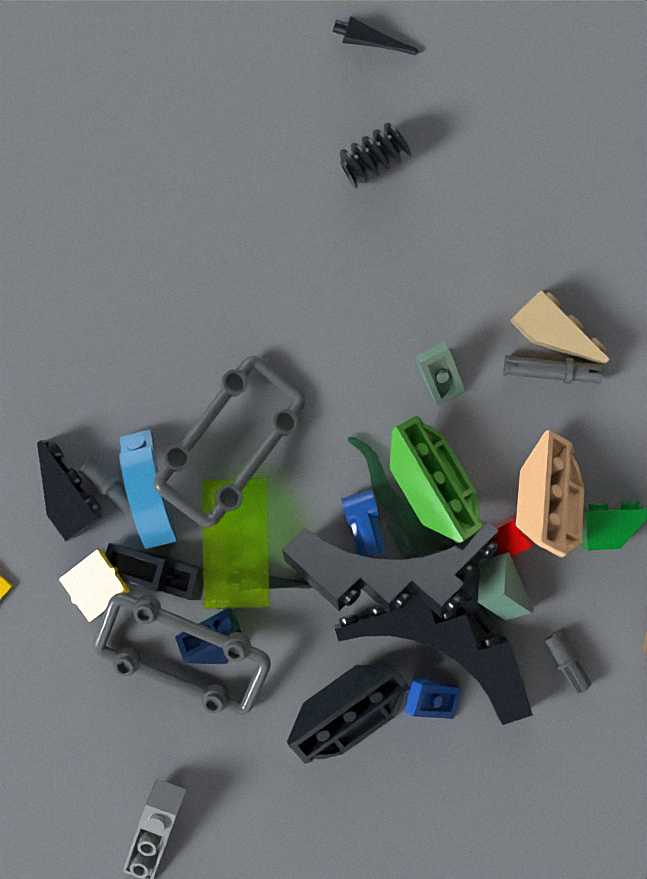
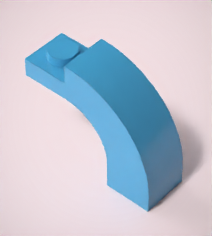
[119,429,177,549]

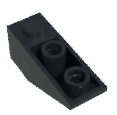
[37,440,102,542]

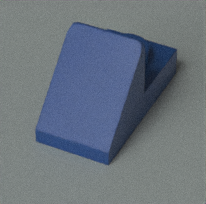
[404,676,462,719]

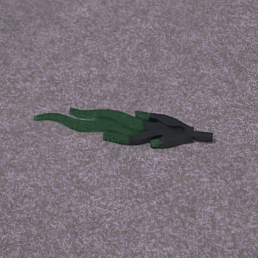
[347,437,497,634]

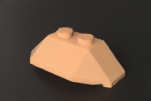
[516,430,584,557]

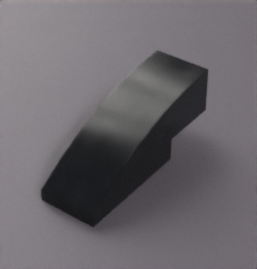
[105,543,209,601]

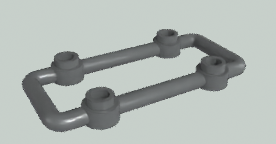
[154,356,306,527]
[93,593,271,715]

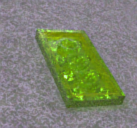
[202,478,270,609]

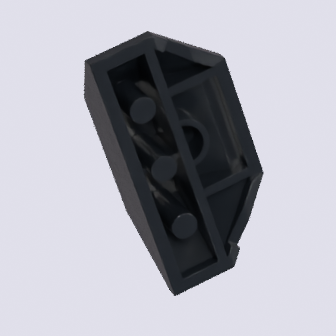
[287,665,411,764]

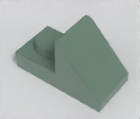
[415,341,465,406]

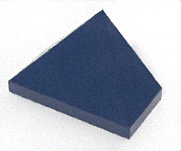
[175,606,242,664]

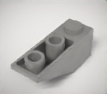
[122,779,186,879]

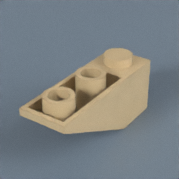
[509,290,610,364]

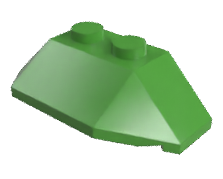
[389,415,483,543]

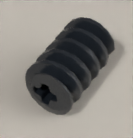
[339,122,411,189]

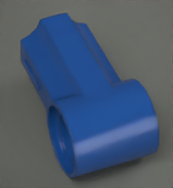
[341,490,386,557]

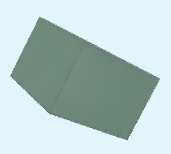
[478,552,534,620]

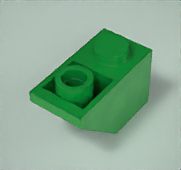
[581,501,647,551]

